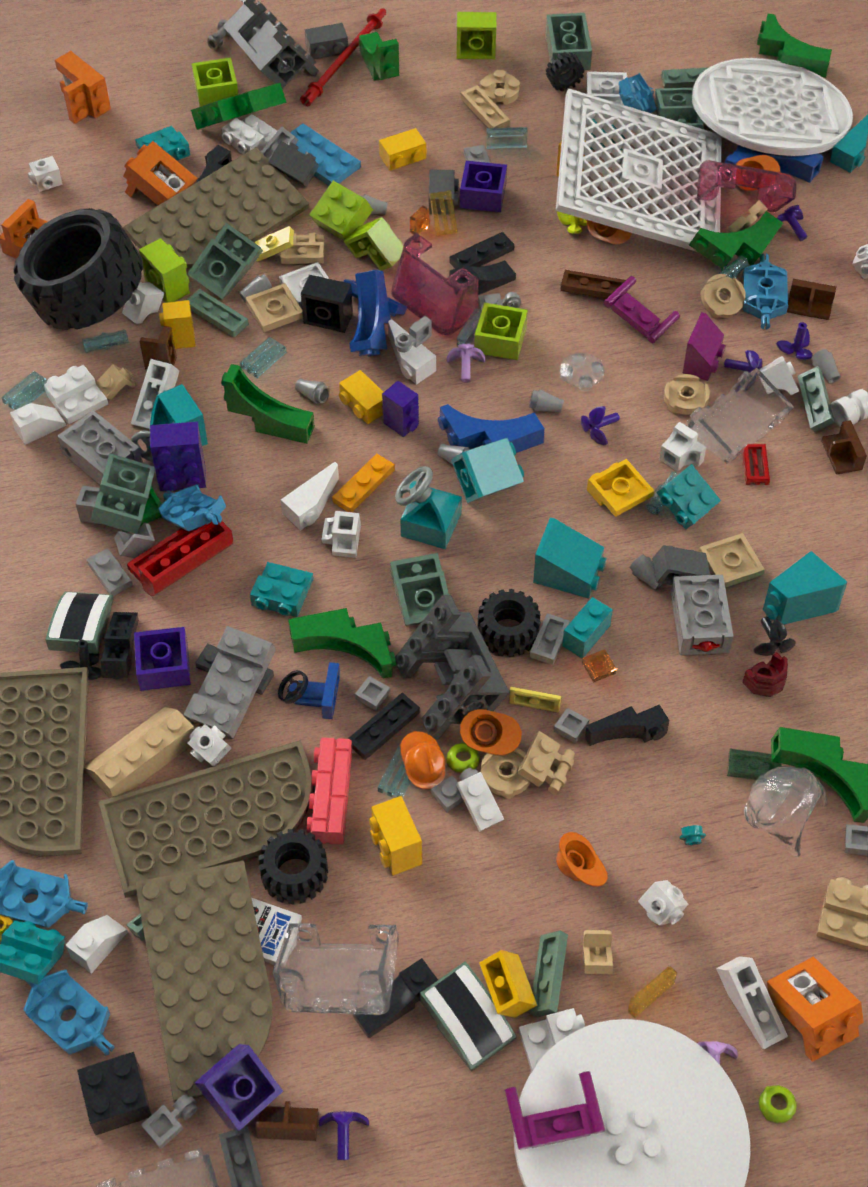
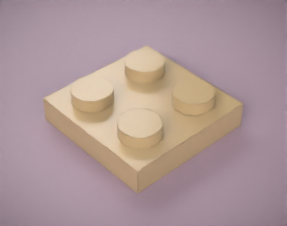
[246,283,303,332]
[699,533,765,588]

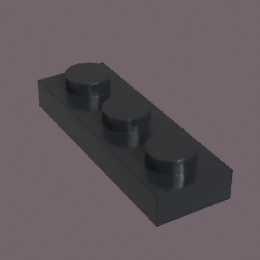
[449,232,515,268]
[348,692,420,760]

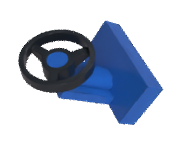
[278,662,340,720]

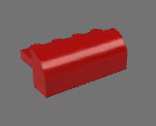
[127,521,233,597]

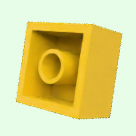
[369,796,422,876]

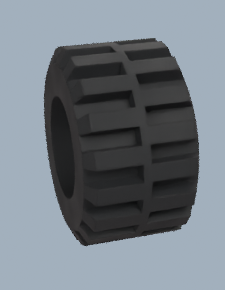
[478,589,541,657]
[258,829,328,905]

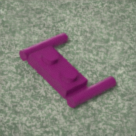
[603,276,680,343]
[505,1071,605,1150]

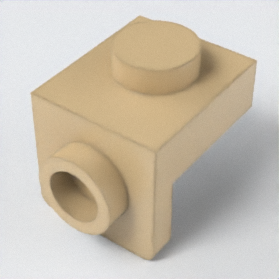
[95,364,136,400]
[583,930,613,975]

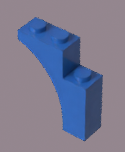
[724,145,823,183]
[349,270,391,357]
[438,404,545,453]

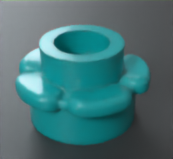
[679,825,706,845]

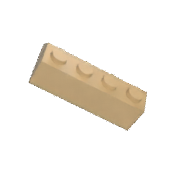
[85,707,194,798]

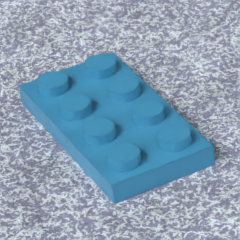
[290,123,361,186]

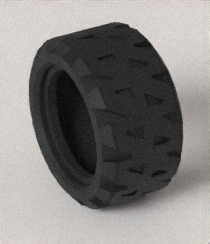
[13,208,143,330]

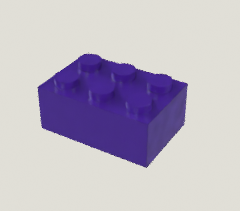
[150,421,206,491]

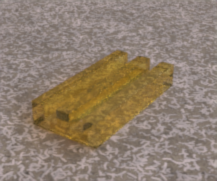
[429,190,458,236]
[628,966,677,1018]

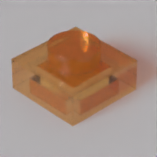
[410,205,430,236]
[582,649,617,683]

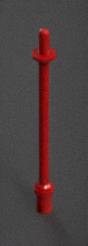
[300,8,386,107]

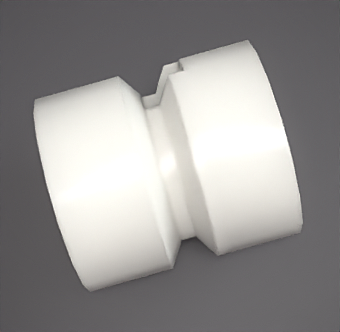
[831,389,868,427]

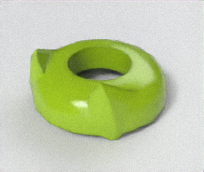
[446,743,480,773]
[759,1085,797,1123]

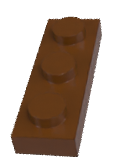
[560,270,626,299]

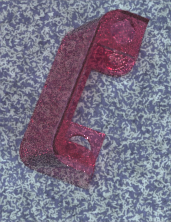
[697,160,797,212]
[391,233,478,335]

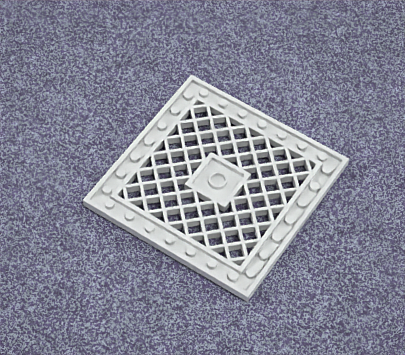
[556,88,721,252]

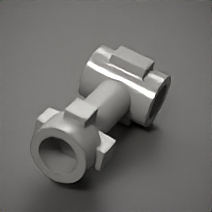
[207,19,231,49]

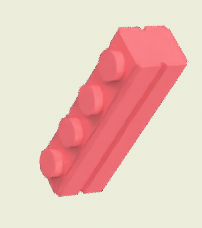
[306,738,353,845]

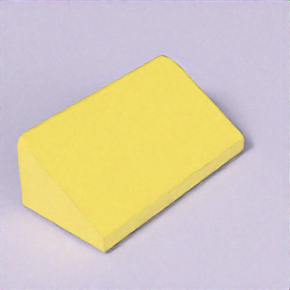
[509,687,562,712]

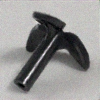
[753,617,796,656]
[60,640,102,680]

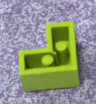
[343,217,407,271]

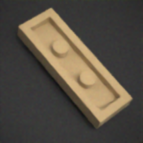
[460,85,510,133]

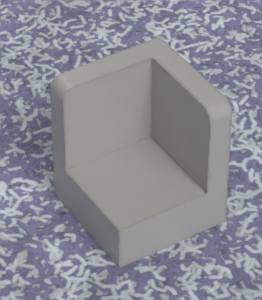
[76,486,101,524]
[114,523,155,558]

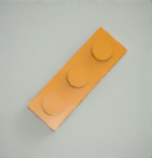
[332,453,395,512]

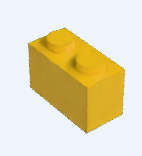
[379,128,427,171]
[159,300,196,349]
[339,370,383,424]
[479,950,537,1018]

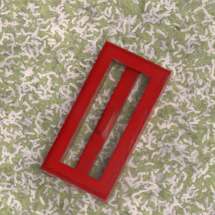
[742,444,770,485]

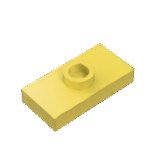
[254,226,294,262]

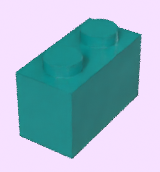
[562,597,613,659]

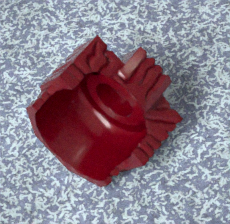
[742,652,788,697]

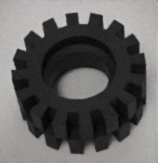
[545,52,585,91]

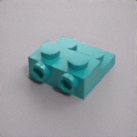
[135,125,191,161]
[656,464,721,530]
[250,562,314,617]
[0,920,65,985]

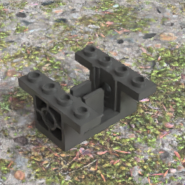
[223,0,319,89]
[395,595,510,739]

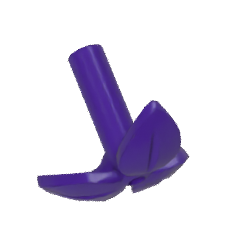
[777,205,808,241]
[776,322,813,360]
[724,350,763,389]
[581,406,620,445]
[318,1111,369,1160]

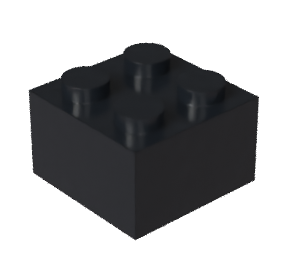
[301,274,353,333]
[77,1051,152,1136]

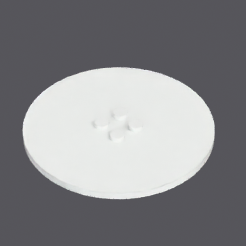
[692,58,853,156]
[514,1019,750,1187]

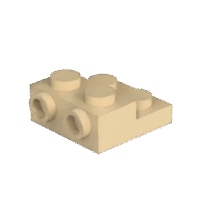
[816,877,868,951]

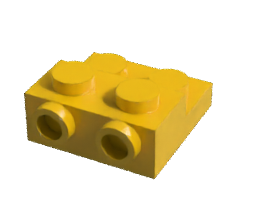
[587,459,654,517]

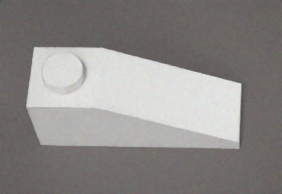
[388,319,436,385]
[131,359,179,429]
[281,462,339,531]
[716,956,788,1049]

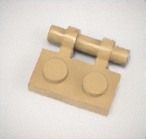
[281,233,324,264]
[517,731,575,794]

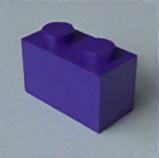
[382,381,419,437]

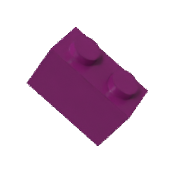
[683,312,726,381]

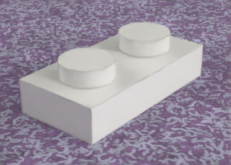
[456,772,504,832]

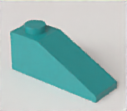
[830,115,868,173]

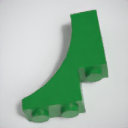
[757,13,832,78]
[359,32,400,81]
[191,83,287,130]
[689,211,783,270]
[221,364,315,444]
[288,608,396,679]
[771,727,868,823]

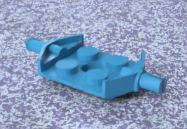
[619,73,657,113]
[742,253,788,329]
[158,484,226,531]
[0,860,88,928]
[24,969,115,1056]

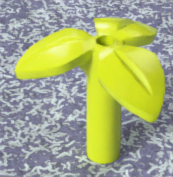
[557,211,587,234]

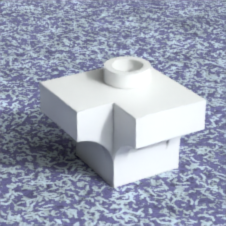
[122,282,164,324]
[758,356,799,395]
[659,422,706,472]
[322,511,361,558]

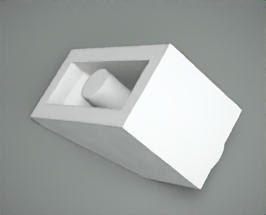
[10,403,66,445]
[65,915,128,974]

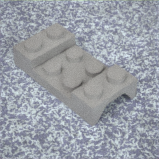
[183,626,276,739]

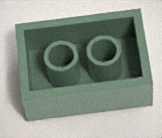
[545,13,592,71]

